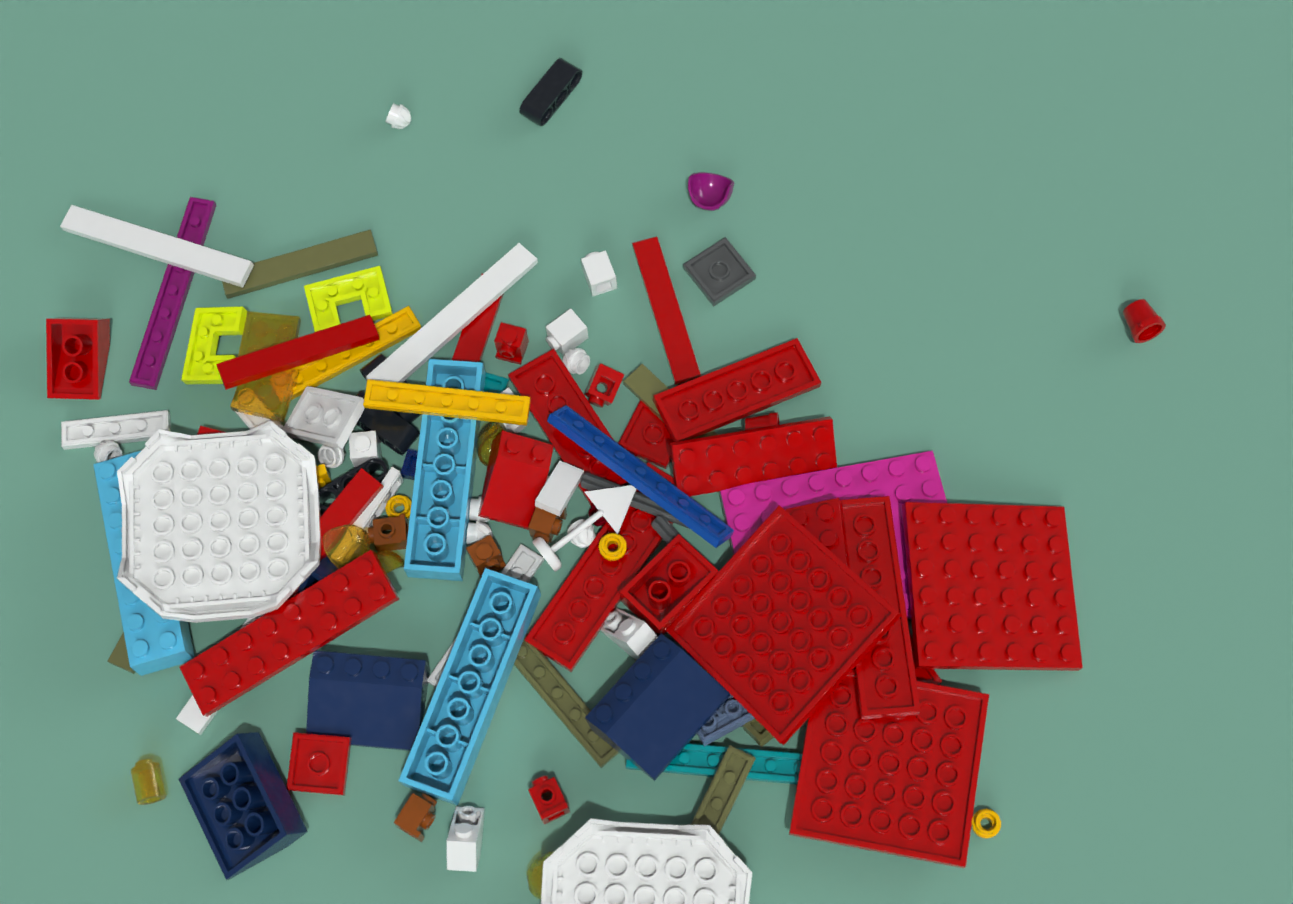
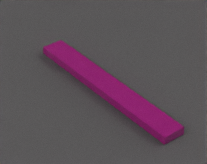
[129,197,217,390]

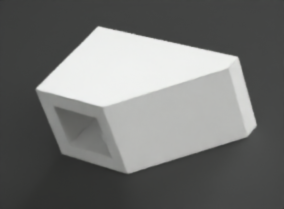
[600,608,658,660]
[447,806,485,872]

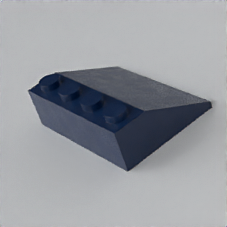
[585,634,730,781]
[306,651,430,751]
[178,732,308,880]

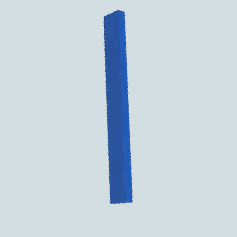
[547,405,734,548]

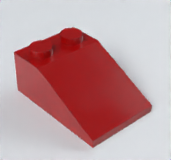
[46,317,110,400]
[478,430,554,530]
[619,534,719,637]

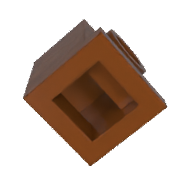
[528,507,567,544]
[368,514,409,552]
[466,535,506,577]
[393,793,437,843]

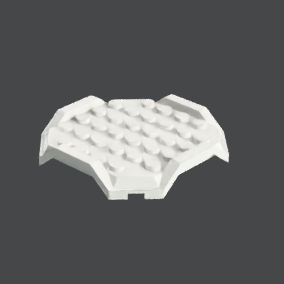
[117,421,321,623]
[541,819,752,904]

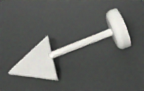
[532,485,637,572]

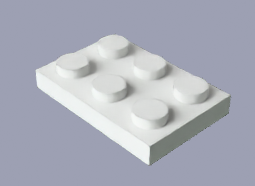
[282,386,365,449]

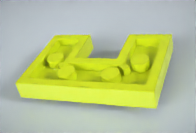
[304,266,393,332]
[181,306,247,384]

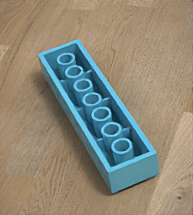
[404,359,486,581]
[93,450,195,676]
[399,568,541,806]

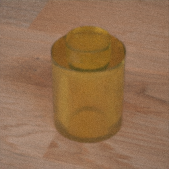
[130,759,166,805]

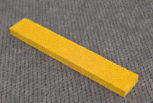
[269,306,422,405]
[363,379,531,426]

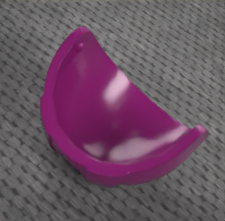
[688,172,734,211]

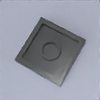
[683,237,756,307]

